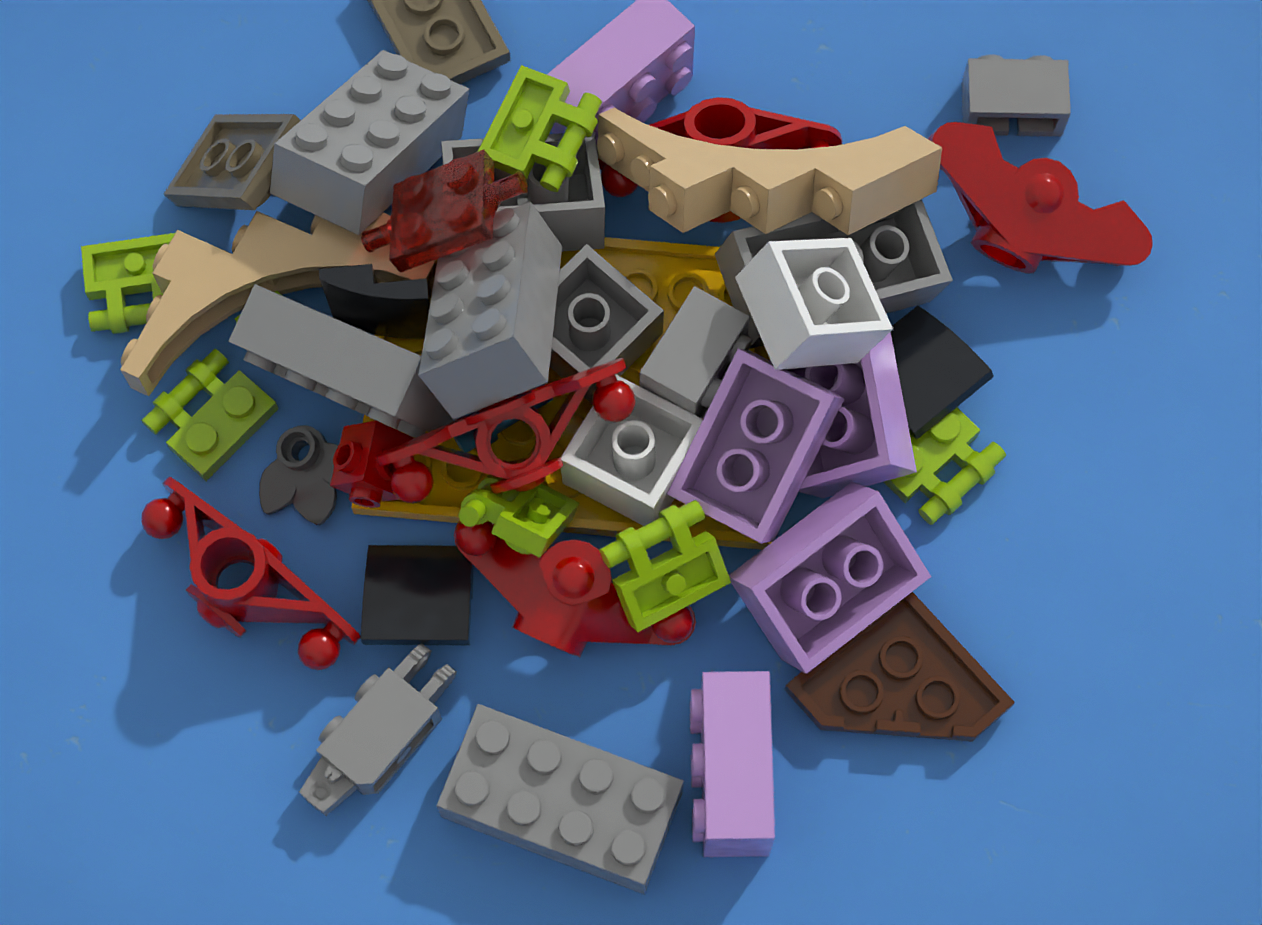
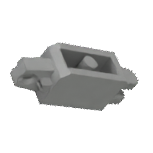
[299,643,457,816]

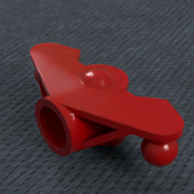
[597,97,843,223]
[928,122,1153,273]
[376,358,636,503]
[141,477,361,670]
[454,521,696,657]

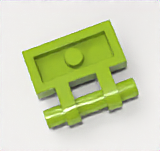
[477,65,602,192]
[81,233,175,334]
[141,348,279,481]
[884,407,1006,525]
[458,475,580,558]
[600,500,731,632]

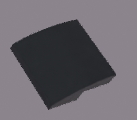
[319,264,431,339]
[891,305,994,440]
[361,545,474,645]

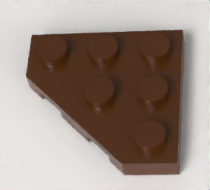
[785,592,1015,742]

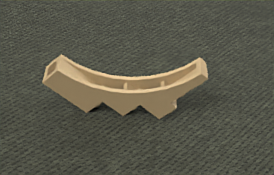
[597,108,942,235]
[120,211,443,396]

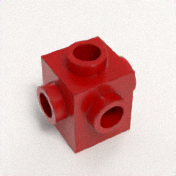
[330,420,414,508]

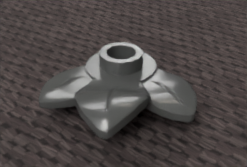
[259,425,339,525]

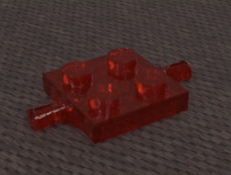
[361,149,528,273]

